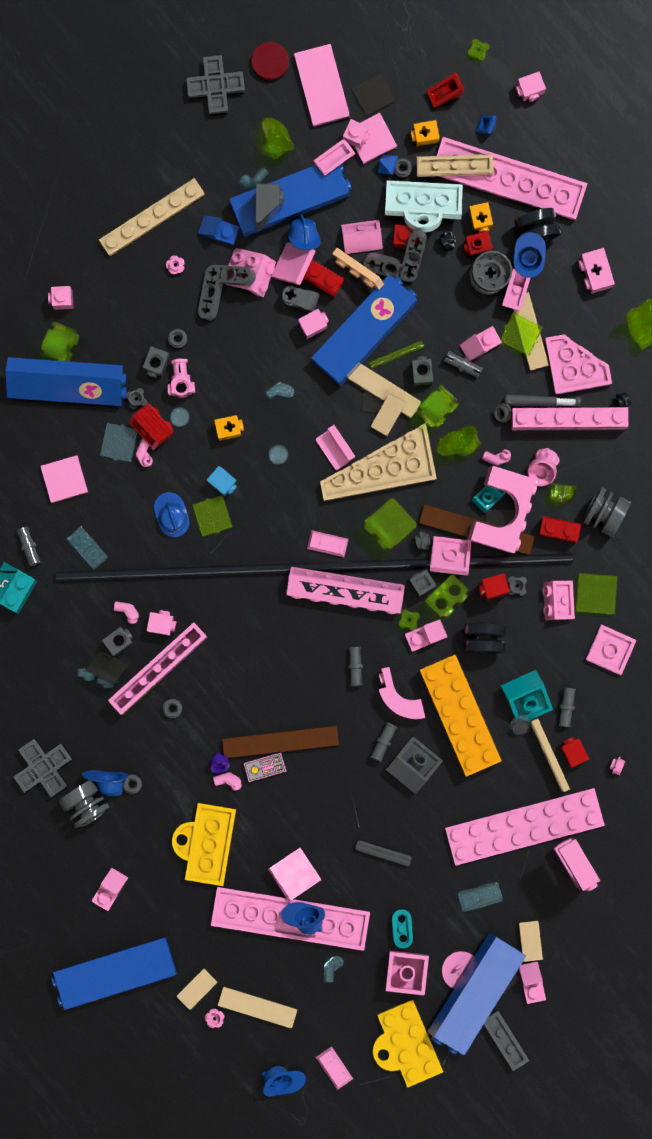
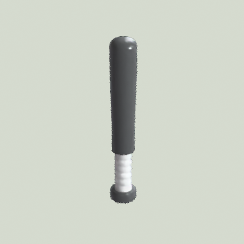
[504,394,581,408]

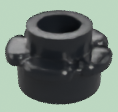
[614,392,631,408]

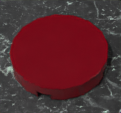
[251,42,289,80]

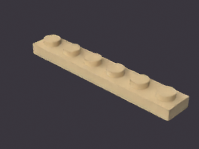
[99,178,205,256]

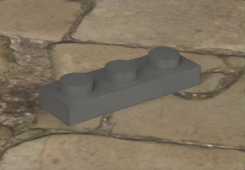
[484,1011,529,1071]

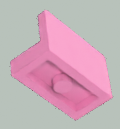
[341,220,383,254]
[316,425,355,470]

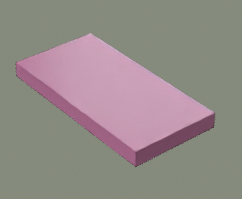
[294,44,350,127]

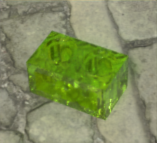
[425,574,469,618]

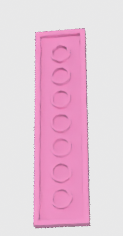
[437,137,588,220]
[445,788,605,866]
[211,887,370,951]

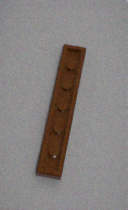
[419,505,535,555]
[222,726,339,758]

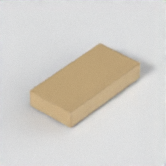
[371,393,406,436]
[519,921,543,962]
[177,969,217,1010]

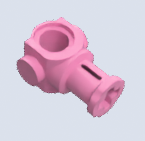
[168,359,195,398]

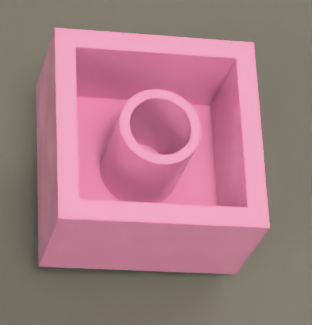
[385,951,429,995]

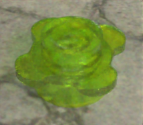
[468,39,490,60]
[399,609,420,630]

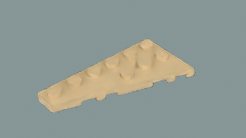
[320,423,437,501]

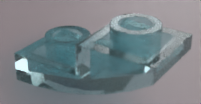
[67,526,108,569]
[78,669,119,688]
[458,882,503,912]

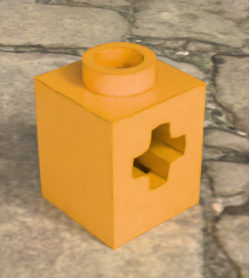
[410,120,440,147]
[469,202,493,233]
[215,415,244,441]

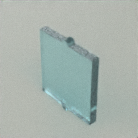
[100,423,137,462]

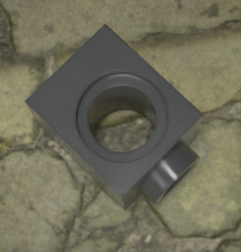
[143,346,170,378]
[412,356,433,386]
[410,567,436,596]
[102,627,133,657]

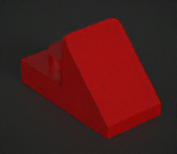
[426,73,464,107]

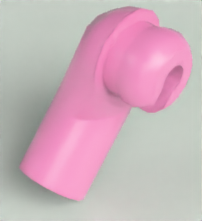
[136,439,153,467]
[482,450,511,466]
[114,601,139,624]
[213,772,242,790]

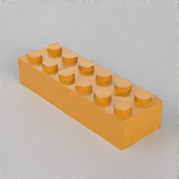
[419,655,501,777]

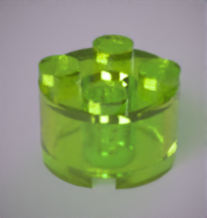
[40,321,80,362]
[415,384,459,428]

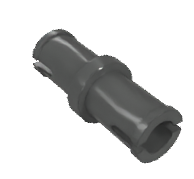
[443,351,483,379]
[16,527,41,567]
[348,647,363,687]
[558,687,576,727]
[370,722,397,762]

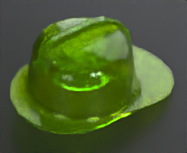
[262,118,294,159]
[437,425,481,457]

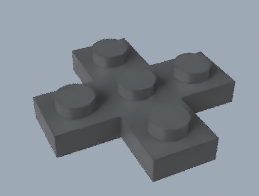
[186,55,245,114]
[14,739,72,797]

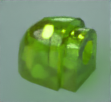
[551,483,577,503]

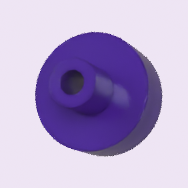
[209,753,230,773]

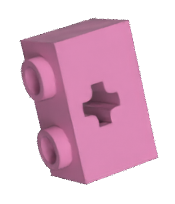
[578,248,615,294]

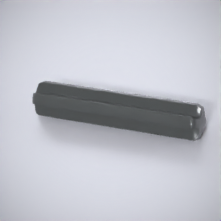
[355,840,412,866]

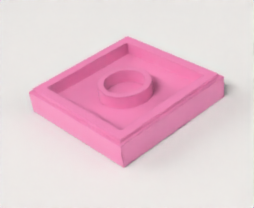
[355,113,397,165]
[272,242,315,285]
[41,456,88,503]
[430,536,472,576]
[586,625,636,675]
[268,848,321,901]

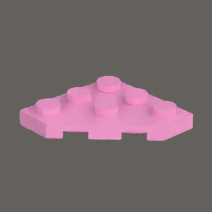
[545,335,612,395]

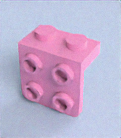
[226,248,276,297]

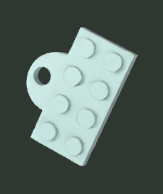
[385,181,463,232]

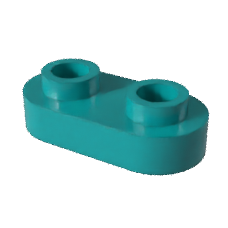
[392,909,413,948]

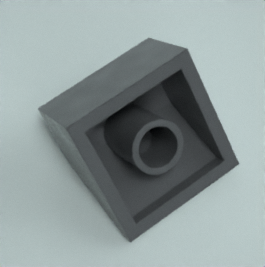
[256,184,284,229]
[386,736,443,794]

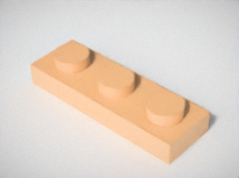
[332,248,384,290]

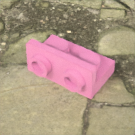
[542,581,575,621]

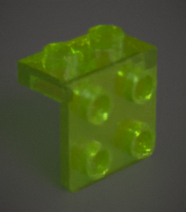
[625,298,652,350]
[364,498,417,551]

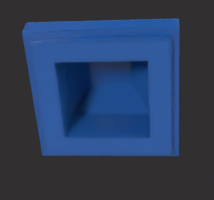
[476,115,497,134]
[378,155,398,175]

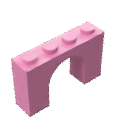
[468,466,537,553]
[553,838,600,892]

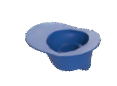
[288,214,321,250]
[514,232,546,278]
[154,492,189,537]
[82,770,128,796]
[281,902,325,935]
[262,1066,306,1097]

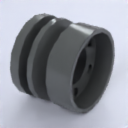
[469,251,512,295]
[583,487,631,538]
[58,780,109,829]

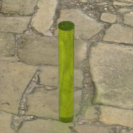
[369,340,424,369]

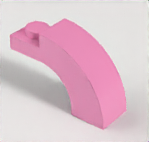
[379,667,425,719]

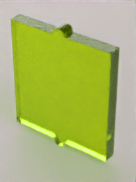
[501,313,543,356]
[193,495,232,537]

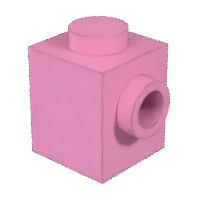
[515,71,546,102]
[343,119,370,149]
[48,286,73,310]
[298,309,329,339]
[147,610,177,636]

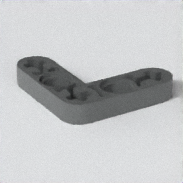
[364,230,427,282]
[198,265,256,321]

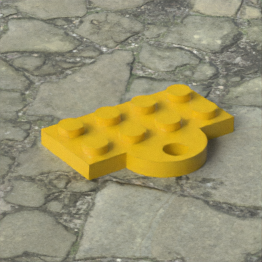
[172,803,236,886]
[373,999,443,1087]

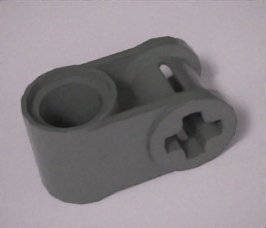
[282,286,320,313]

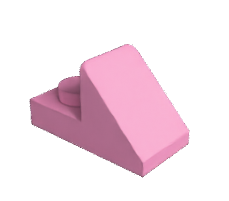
[502,269,530,311]
[460,326,502,361]
[405,620,447,652]
[92,868,128,911]
[519,961,546,1004]

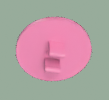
[442,951,474,989]

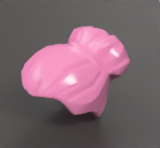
[528,448,559,486]

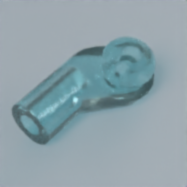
[240,168,268,188]
[265,383,294,399]
[324,956,344,982]

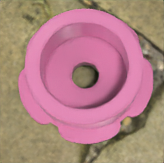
[166,256,185,274]
[610,757,625,775]
[205,1009,224,1028]

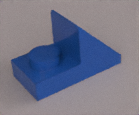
[198,216,240,246]

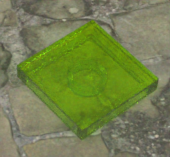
[576,573,617,615]

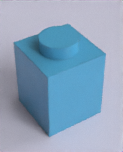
[207,466,237,496]

